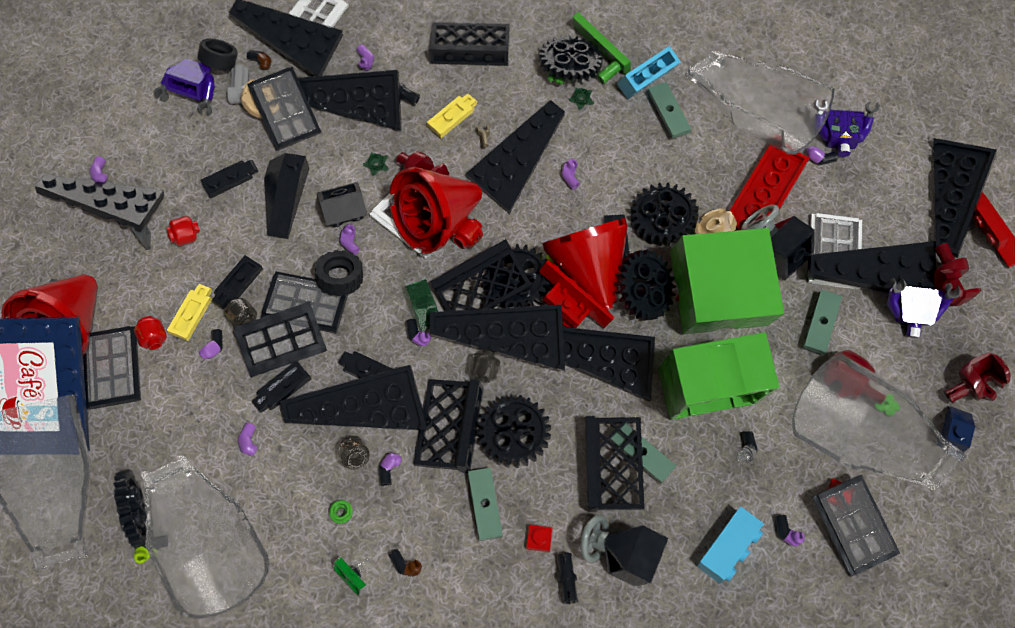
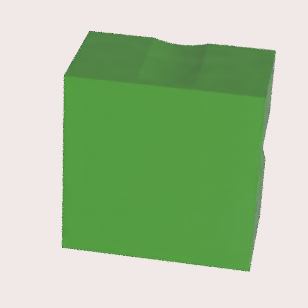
[670,228,784,335]
[658,332,780,420]

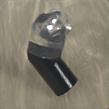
[736,431,758,464]

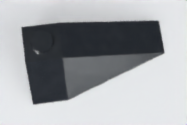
[264,153,310,239]

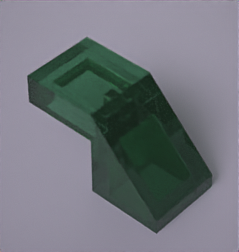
[405,279,438,331]

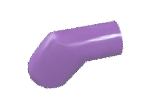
[356,44,374,70]
[89,156,107,183]
[561,159,580,190]
[340,224,360,255]
[238,422,257,456]

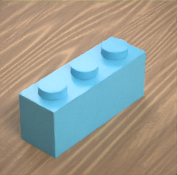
[617,46,681,99]
[697,506,764,584]

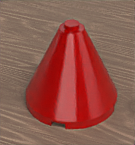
[390,167,482,254]
[542,218,628,309]
[2,274,98,356]

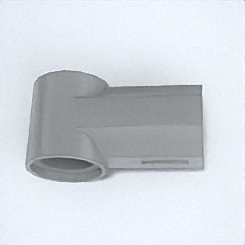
[228,65,250,104]

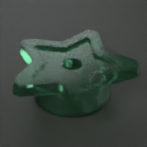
[569,88,594,110]
[363,153,388,176]

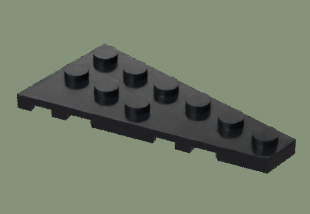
[281,70,402,131]
[466,100,565,215]
[807,241,936,293]
[430,304,565,372]
[563,327,655,402]
[280,365,428,431]

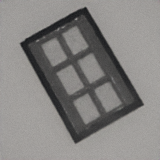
[247,66,322,151]
[261,271,348,334]
[233,301,327,378]
[83,326,141,410]
[811,474,900,577]

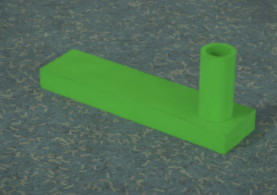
[573,12,631,84]

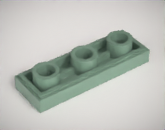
[648,82,691,139]
[803,289,842,355]
[610,424,677,484]
[468,467,503,541]

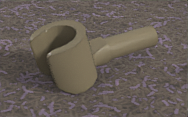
[477,125,490,148]

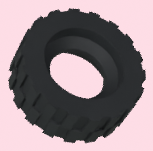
[315,250,363,296]

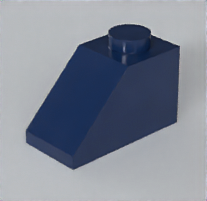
[938,406,975,455]

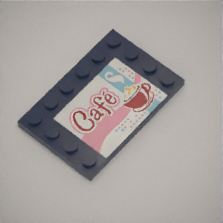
[0,317,90,455]

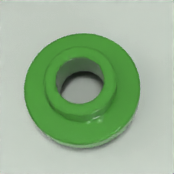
[329,500,353,524]

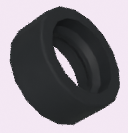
[197,38,238,70]

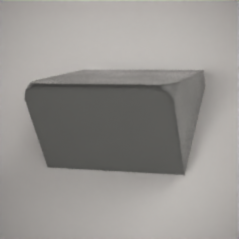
[129,225,151,250]

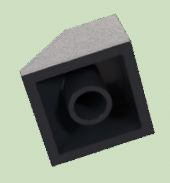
[318,182,367,227]

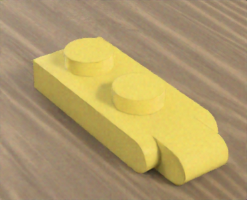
[427,94,477,138]
[167,284,212,341]

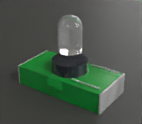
[333,557,371,597]

